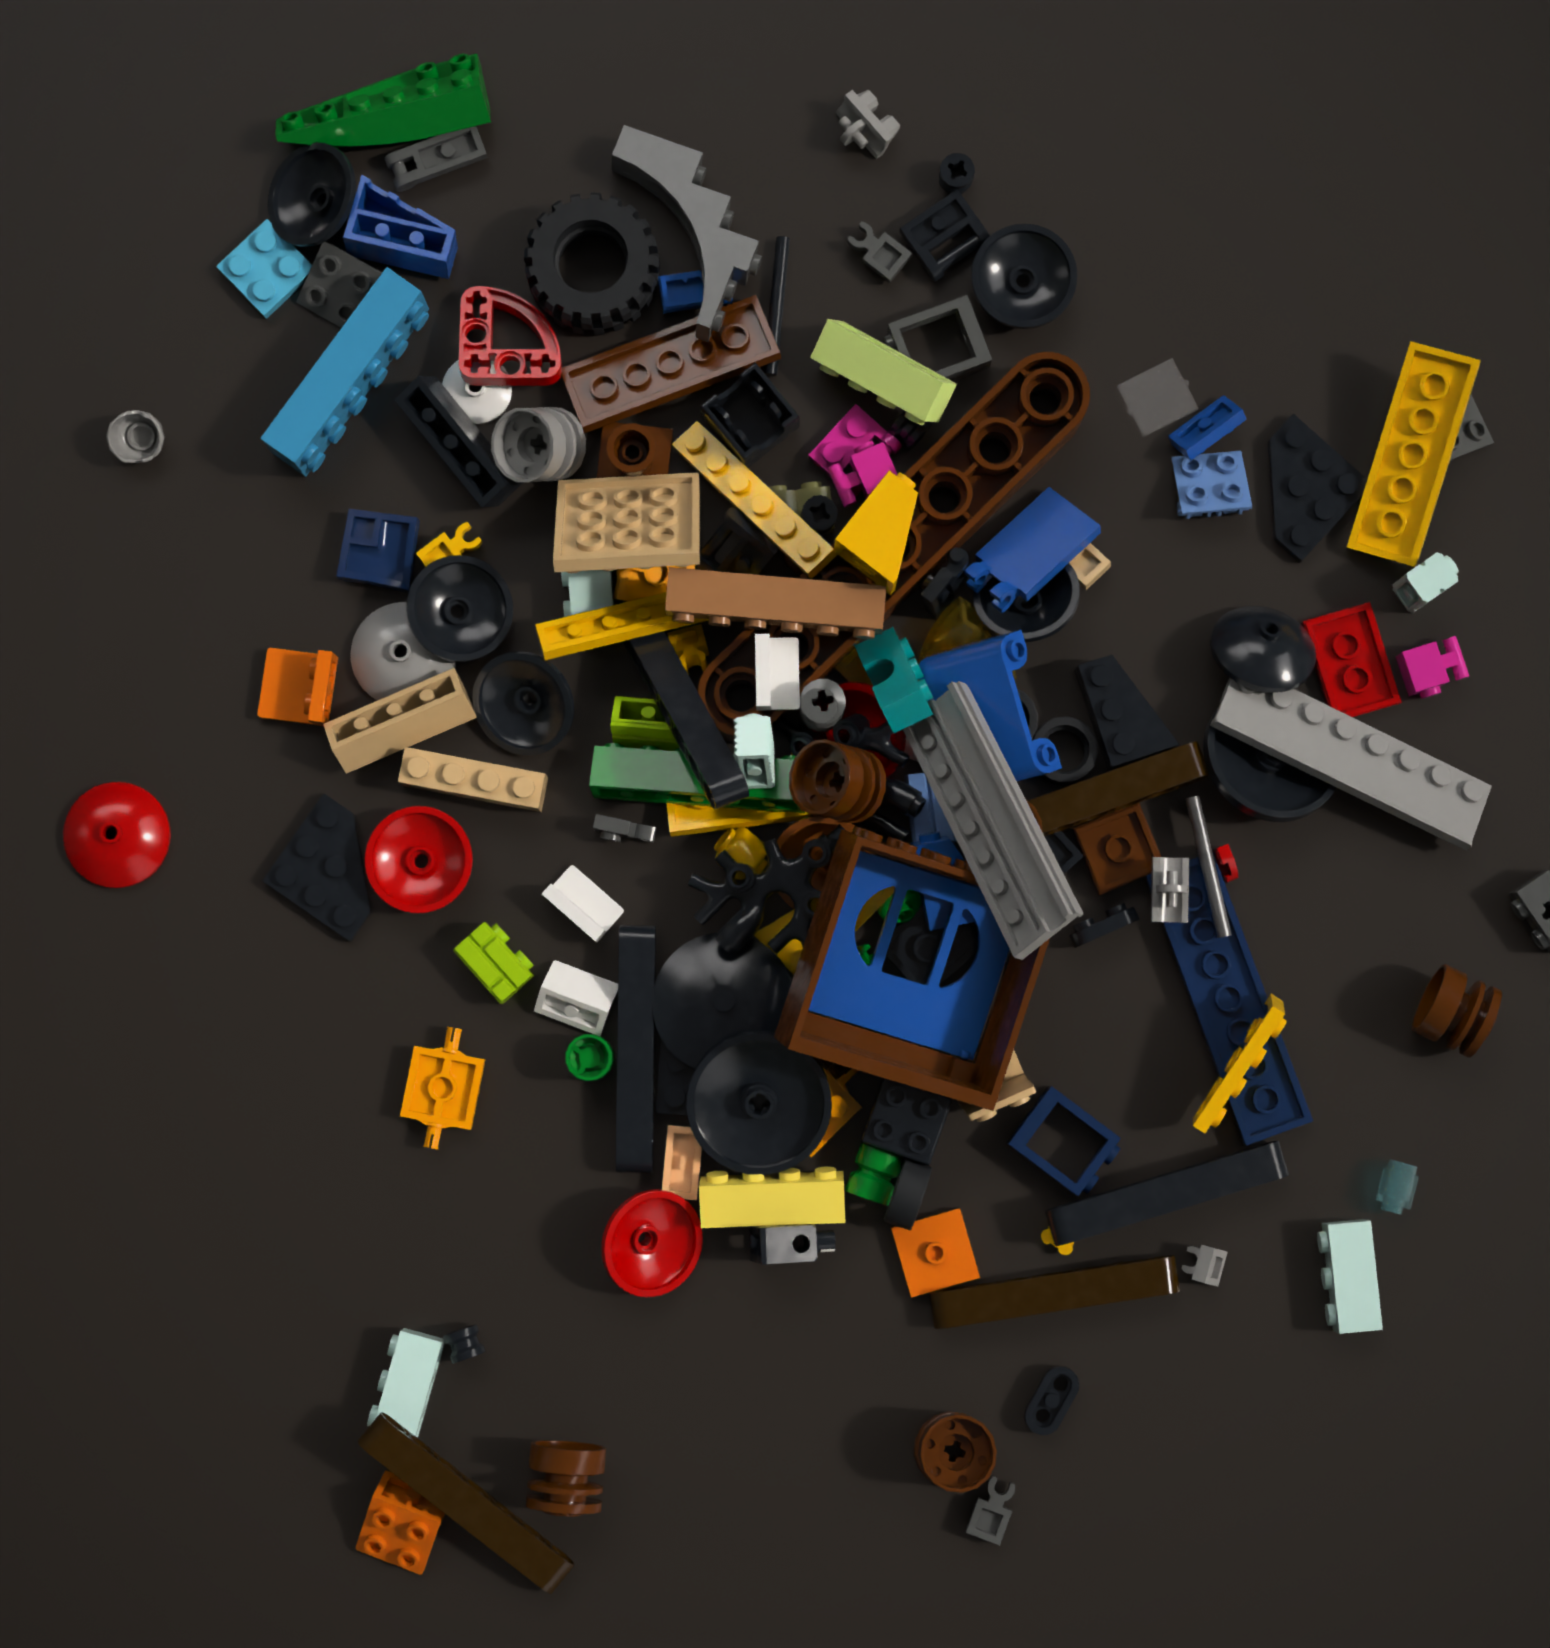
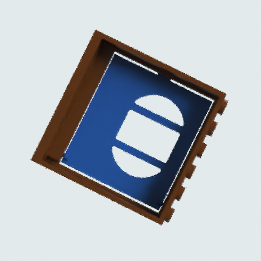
[774,826,1050,1111]

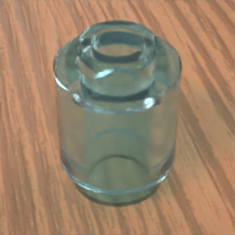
[1375,1159,1419,1215]

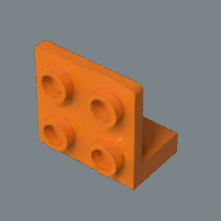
[257,648,338,726]
[355,1470,445,1575]

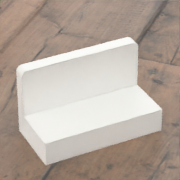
[755,634,800,711]
[542,865,624,942]
[534,960,618,1036]

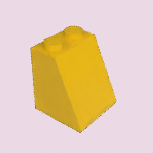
[834,470,918,595]

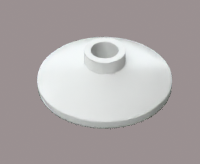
[442,360,512,424]

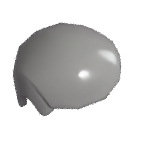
[106,410,165,463]

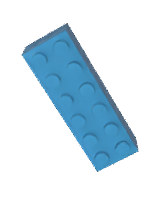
[260,267,429,477]

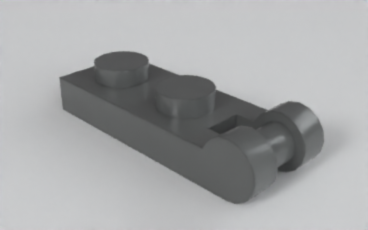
[384,126,488,192]

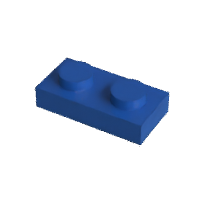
[1168,395,1247,461]

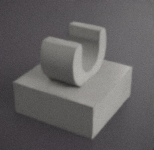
[1182,1244,1228,1287]

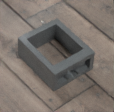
[883,295,992,381]

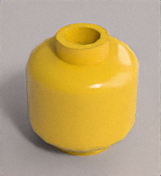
[714,827,768,880]

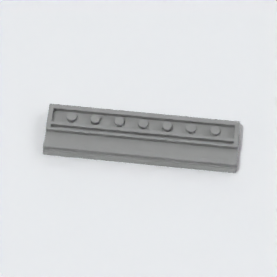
[1210,677,1492,851]
[903,681,1083,960]

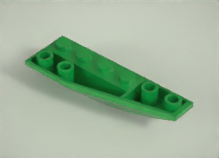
[275,53,491,146]

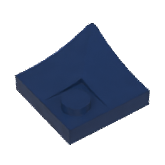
[336,509,420,593]

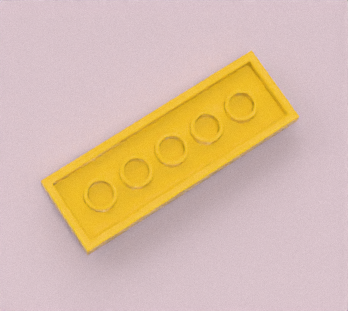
[1347,341,1481,567]

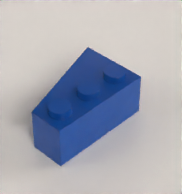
[343,175,458,279]

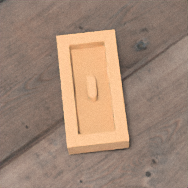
[662,1125,702,1200]

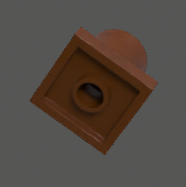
[596,422,674,478]

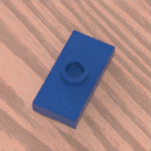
[658,270,733,314]

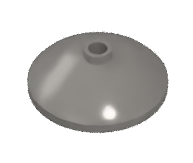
[351,602,456,701]

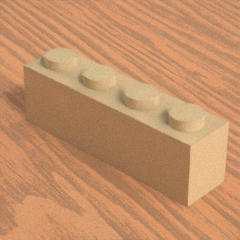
[323,668,477,774]
[398,747,548,812]

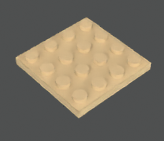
[553,472,700,573]

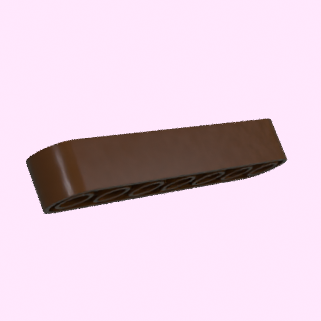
[698,352,1090,743]

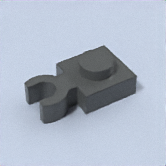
[847,221,912,284]
[593,814,656,843]
[965,1475,1015,1546]

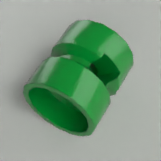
[566,1034,615,1081]
[844,1143,904,1206]

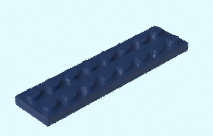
[1145,852,1313,1146]

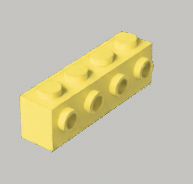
[699,1167,846,1228]

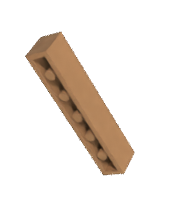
[665,567,886,639]

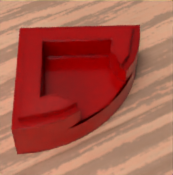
[1212,844,1238,883]

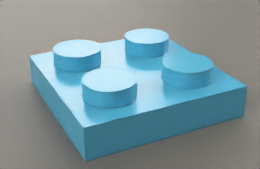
[216,219,312,319]

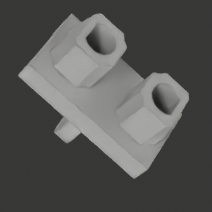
[836,90,900,159]
[1151,857,1189,923]

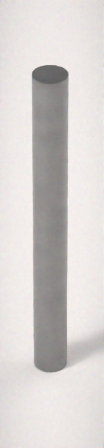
[1185,796,1232,938]

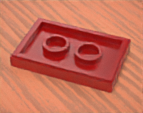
[1301,602,1402,717]

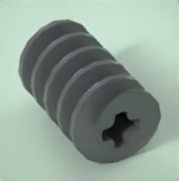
[799,679,846,732]

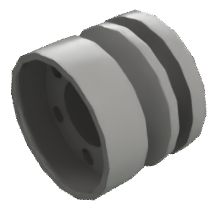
[491,407,586,482]

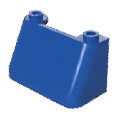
[919,630,1062,781]

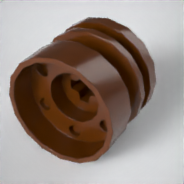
[789,739,886,823]
[1412,964,1502,1058]
[914,1411,997,1493]
[526,1440,606,1517]

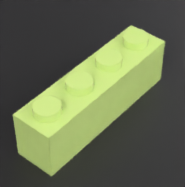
[810,319,957,425]

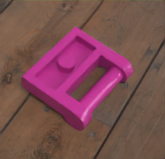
[808,404,902,498]

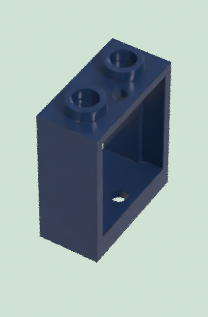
[1006,1086,1121,1196]

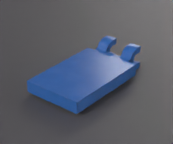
[964,487,1101,613]

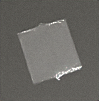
[1117,358,1199,437]

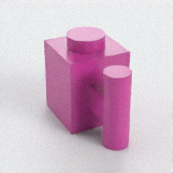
[827,441,897,508]
[1395,636,1469,699]

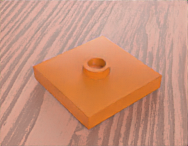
[891,1208,980,1298]

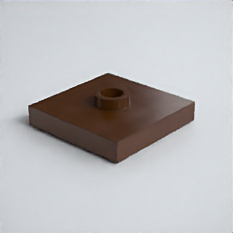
[1072,803,1161,895]

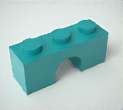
[855,627,933,733]

